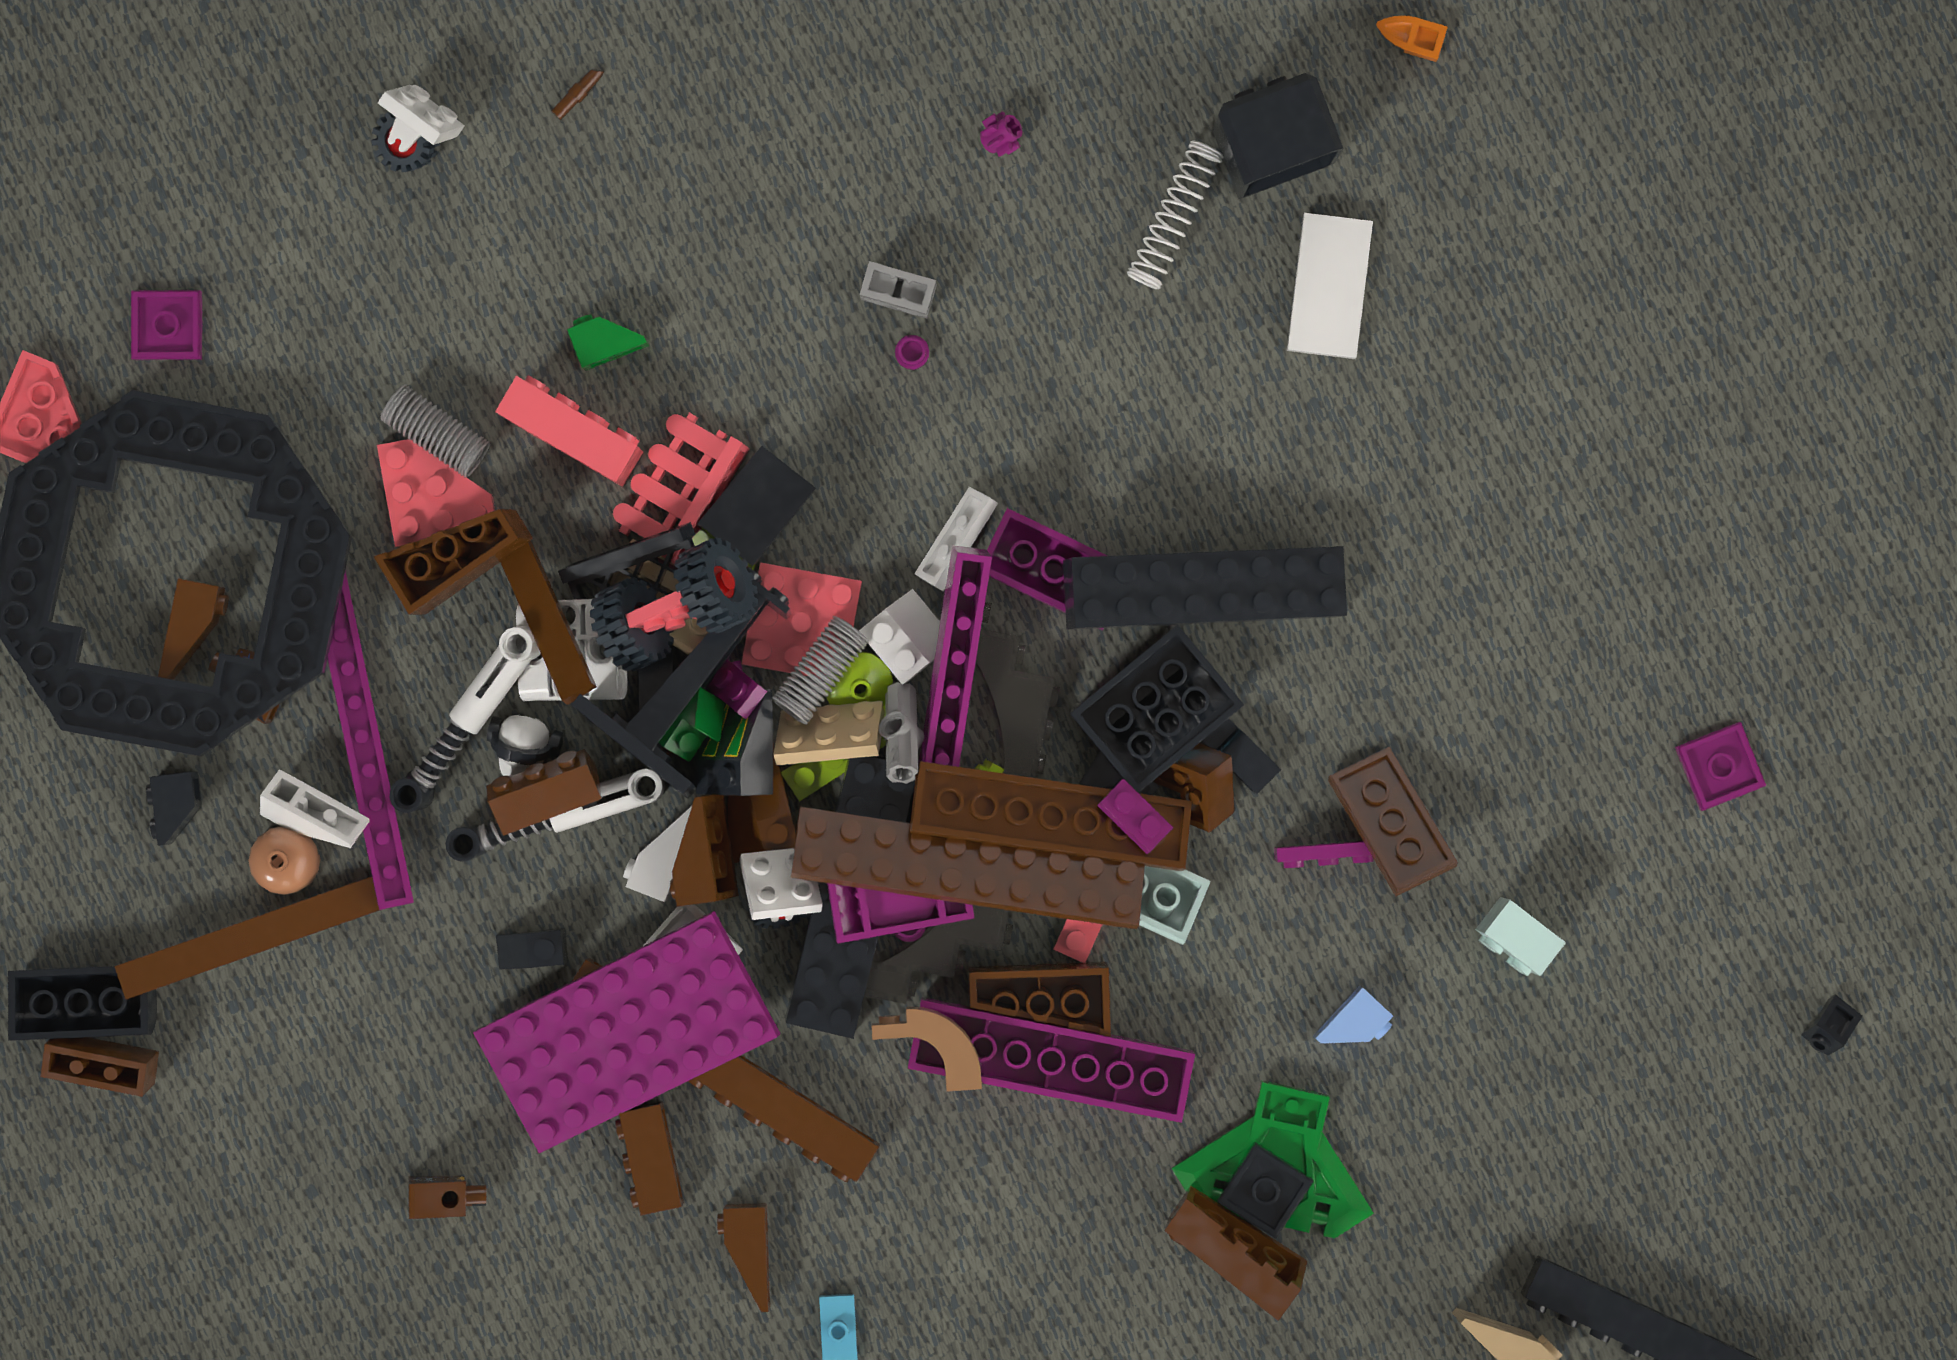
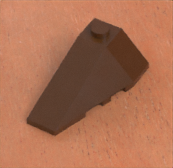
[727,741,797,863]

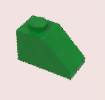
[567,315,649,371]

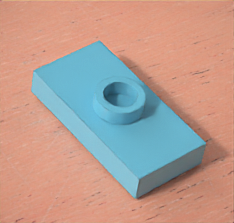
[819,1294,858,1360]

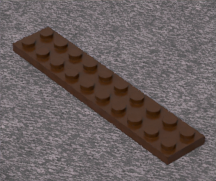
[790,807,1145,929]

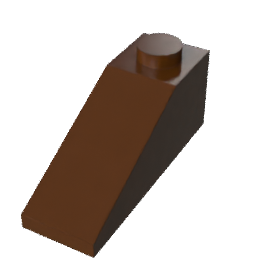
[158,579,229,680]
[717,1203,770,1312]

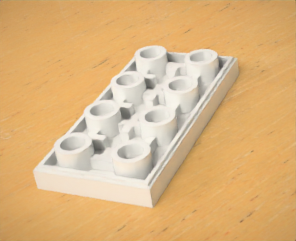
[1287,213,1373,359]

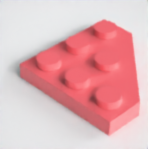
[0,350,82,463]
[377,439,495,547]

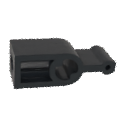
[1202,718,1281,794]

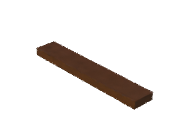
[500,541,597,705]

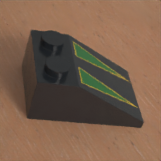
[695,689,773,796]

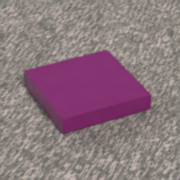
[131,290,202,360]
[1675,722,1766,811]

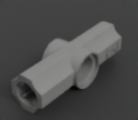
[879,682,924,784]

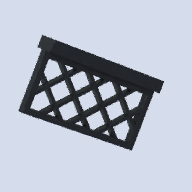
[558,522,696,600]

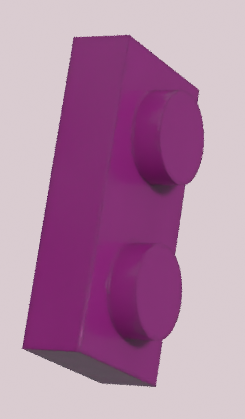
[708,660,767,719]
[1097,779,1173,854]

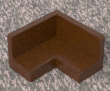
[1153,743,1234,833]

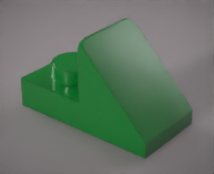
[659,687,725,762]

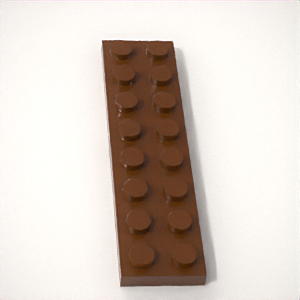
[910,761,1192,871]

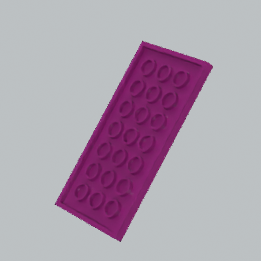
[473,911,780,1153]

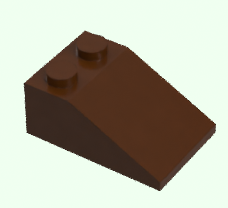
[670,795,739,907]

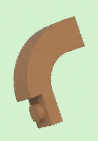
[872,1007,982,1091]

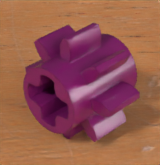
[980,111,1023,157]

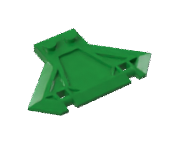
[1171,1080,1374,1238]

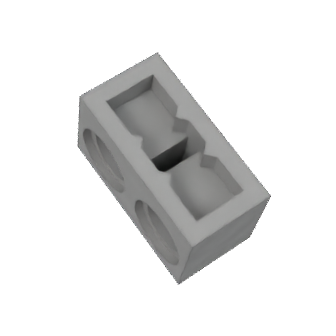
[860,261,937,319]

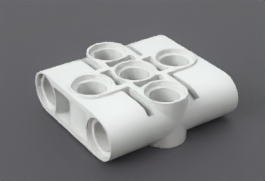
[516,599,627,701]

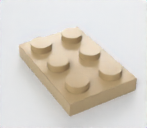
[773,701,885,765]

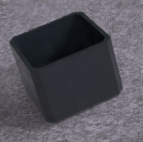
[1212,73,1344,199]

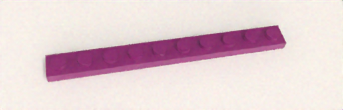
[327,571,414,910]

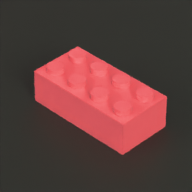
[495,375,643,487]

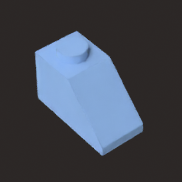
[1313,986,1393,1043]

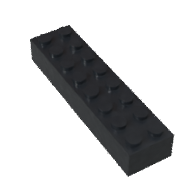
[1063,546,1347,630]
[785,756,915,1039]

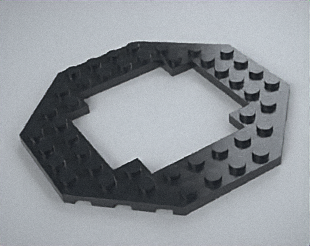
[0,390,352,757]

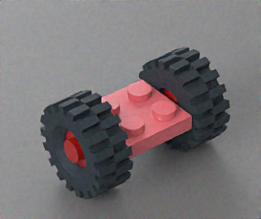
[590,537,758,672]

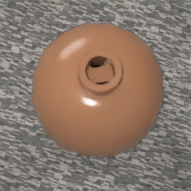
[249,826,320,895]

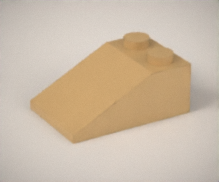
[1452,1308,1563,1360]

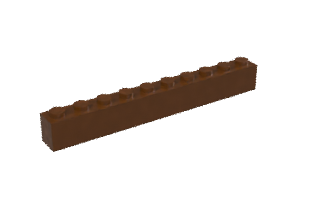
[572,958,880,1183]

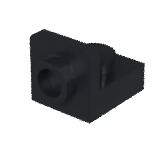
[1801,994,1863,1055]

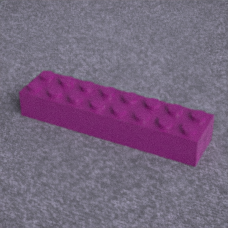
[907,997,1195,1123]

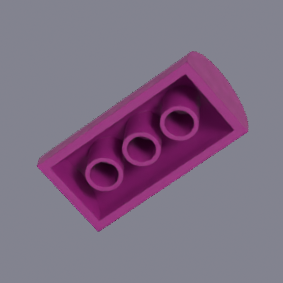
[987,508,1107,631]

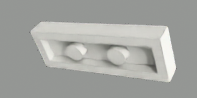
[915,487,998,591]

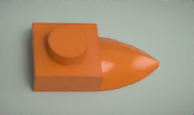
[1376,15,1448,62]

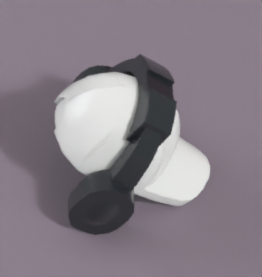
[487,715,564,776]

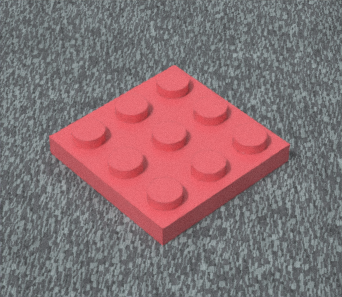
[741,563,862,679]

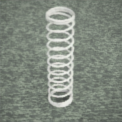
[1127,140,1224,289]

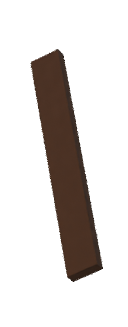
[114,877,380,999]

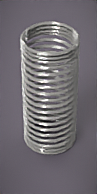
[380,384,490,478]
[772,616,869,724]

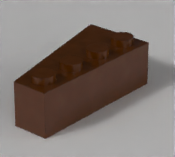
[374,509,533,615]
[969,962,1111,1037]
[1164,1186,1307,1321]

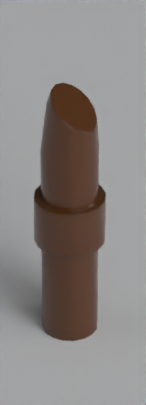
[551,69,604,120]

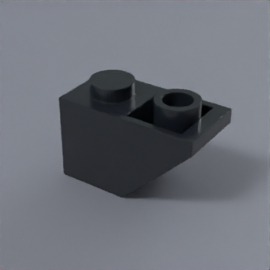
[146,772,202,846]

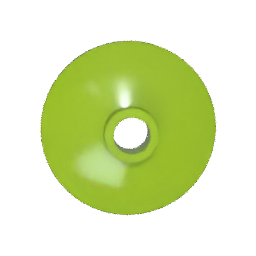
[824,652,893,705]

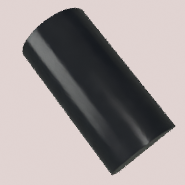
[8,966,157,1041]

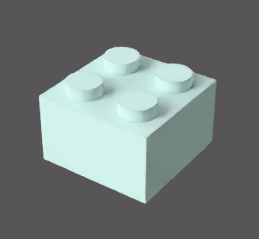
[1475,897,1566,976]

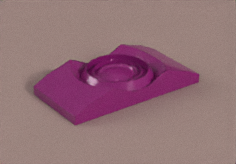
[827,883,974,943]

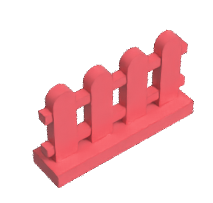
[613,412,750,564]

